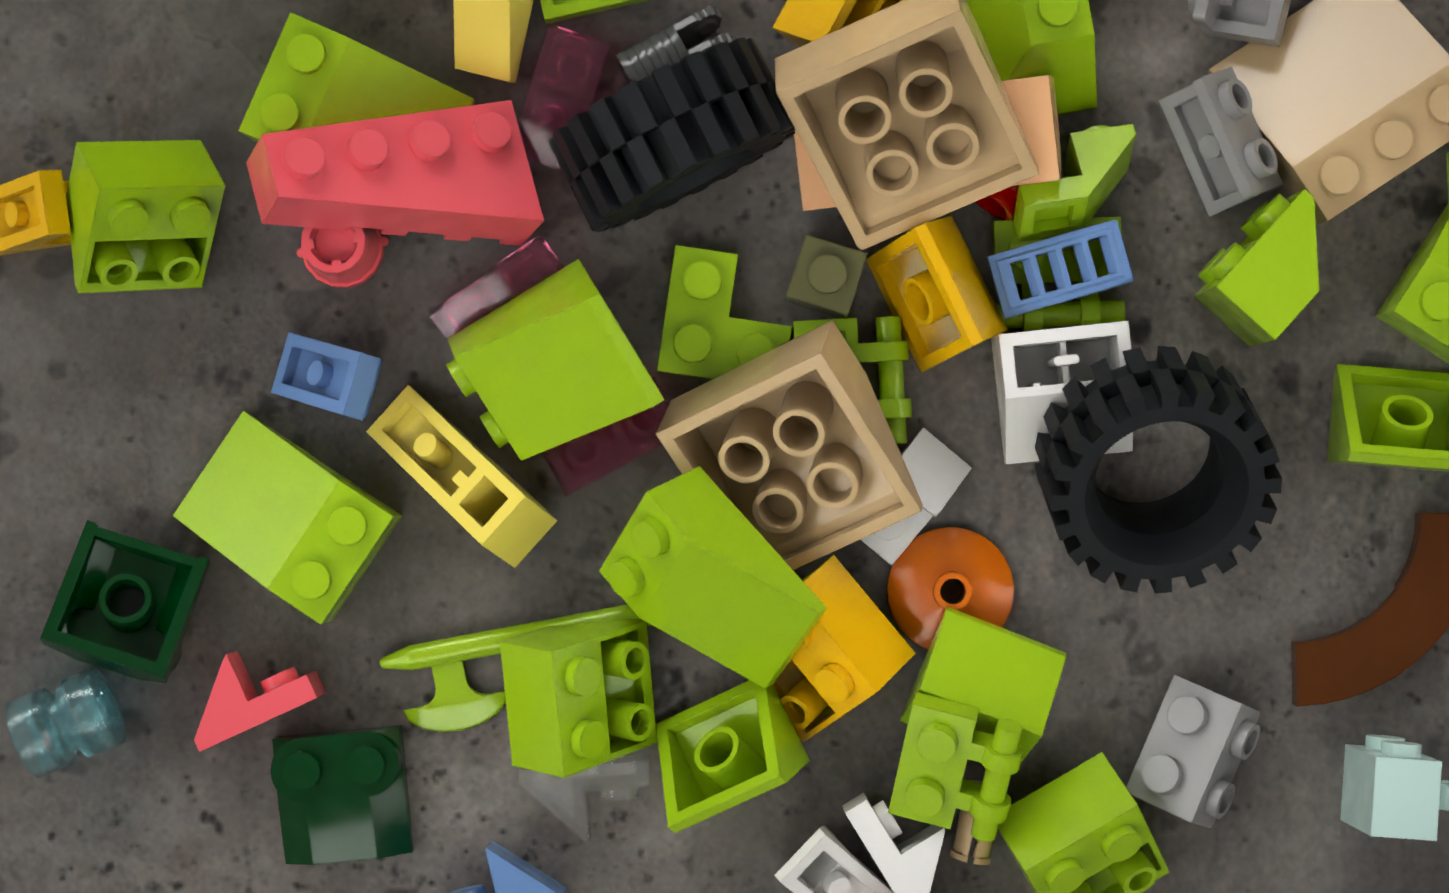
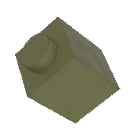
[785,234,867,319]

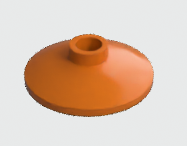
[887,527,1014,649]

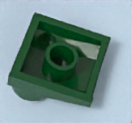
[40,520,210,683]
[271,725,414,865]

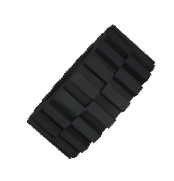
[548,37,796,232]
[1035,346,1282,593]

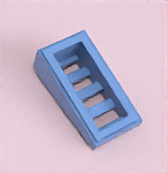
[986,219,1133,319]

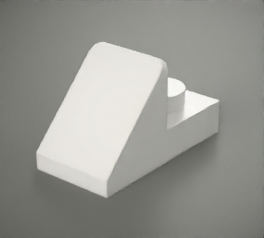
[860,427,972,565]
[842,792,945,893]
[775,825,894,893]

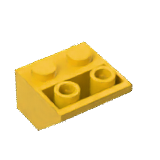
[773,555,916,743]

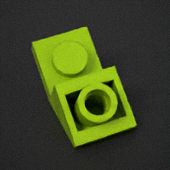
[1013,124,1136,241]

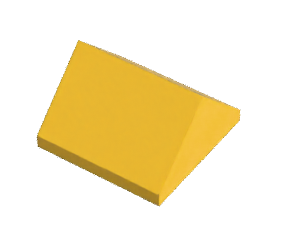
[866,216,1008,372]

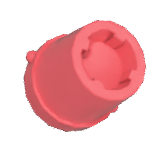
[296,227,389,288]

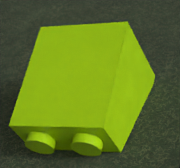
[446,259,665,461]

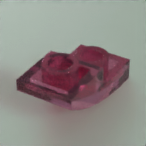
[518,23,610,171]
[430,234,564,339]
[542,377,669,497]

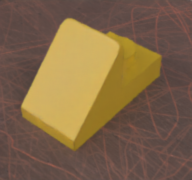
[0,170,71,256]

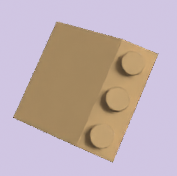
[774,0,1039,251]
[1207,0,1449,226]
[656,320,923,570]

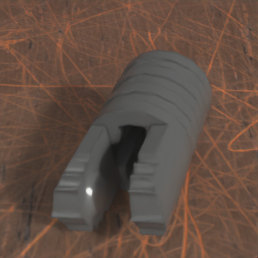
[615,5,736,84]

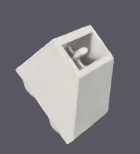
[991,321,1133,464]

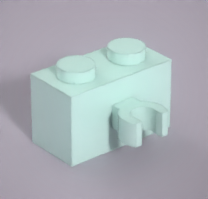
[1340,734,1449,841]

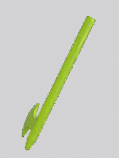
[379,604,651,732]

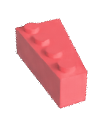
[246,100,544,246]

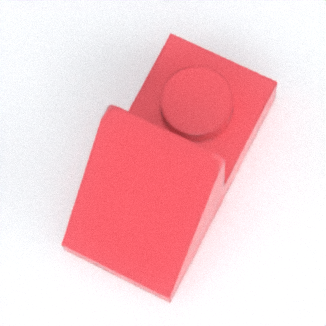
[194,651,326,752]

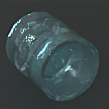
[6,667,126,778]

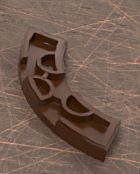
[1291,512,1449,707]

